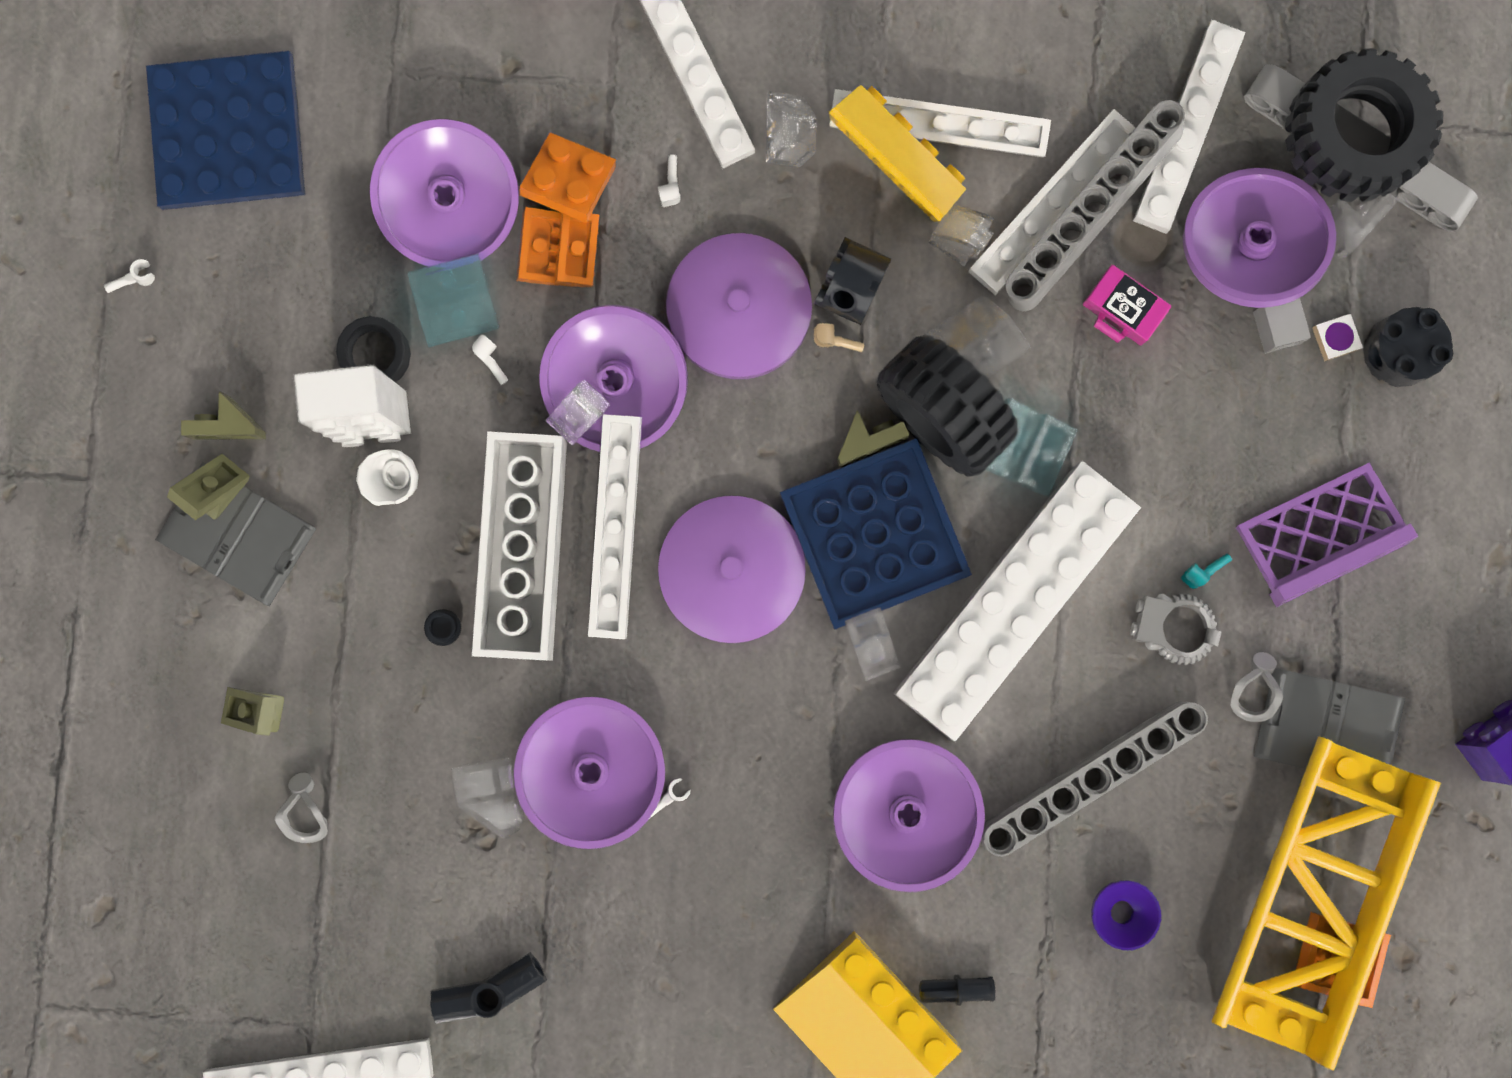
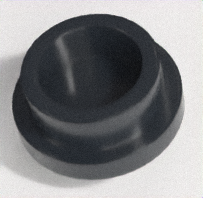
[424,609,462,646]

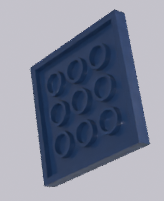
[146,51,305,210]
[780,438,972,630]

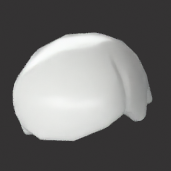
[356,449,419,506]

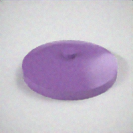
[370,119,519,269]
[1183,168,1336,308]
[666,233,812,379]
[539,305,688,452]
[658,496,806,643]
[514,697,665,849]
[833,739,985,892]

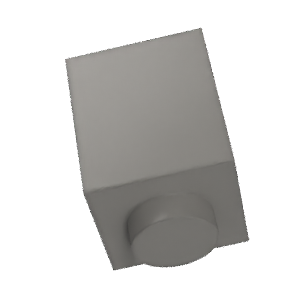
[1253,298,1311,354]

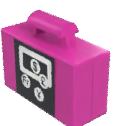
[1083,265,1172,346]

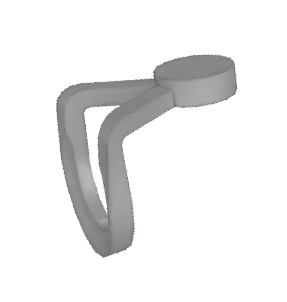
[1230,652,1283,722]
[275,773,328,843]

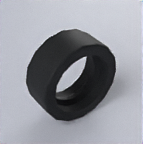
[336,316,411,382]

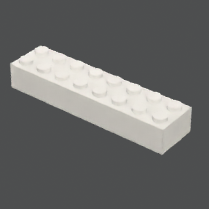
[893,461,1141,742]

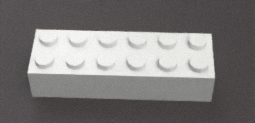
[472,432,567,661]

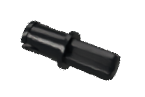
[919,975,996,1006]

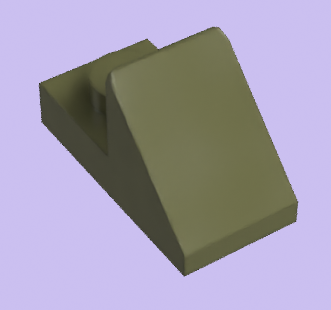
[181,391,266,440]
[837,410,909,468]
[167,454,250,521]
[221,687,284,736]

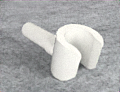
[658,155,680,207]
[104,259,155,293]
[472,334,508,385]
[649,779,691,819]

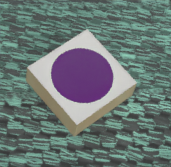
[1312,314,1363,362]

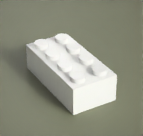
[295,366,411,447]

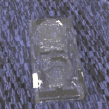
[766,91,817,168]
[929,204,994,267]

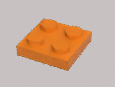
[520,132,616,223]

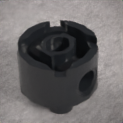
[814,237,891,325]
[1363,307,1454,387]

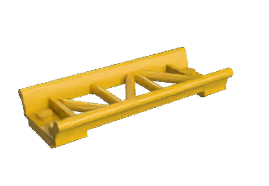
[1211,736,1441,1070]

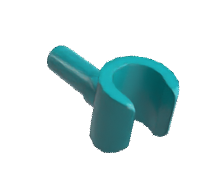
[1181,553,1232,589]

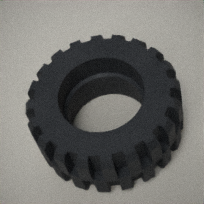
[1285,48,1444,202]
[877,335,1019,477]

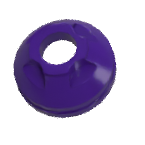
[1091,880,1161,950]

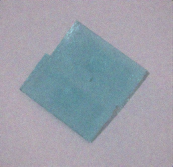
[407,253,499,347]
[985,398,1078,496]

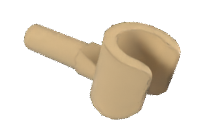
[814,323,864,352]

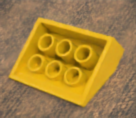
[829,85,966,222]
[773,931,962,1078]

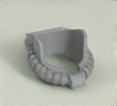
[1130,594,1221,665]

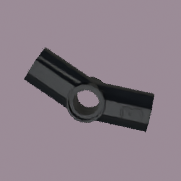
[430,952,547,1024]

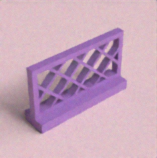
[1236,463,1418,608]

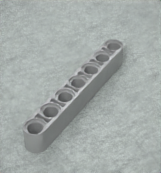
[1244,64,1478,232]
[1006,100,1185,311]
[980,702,1208,857]

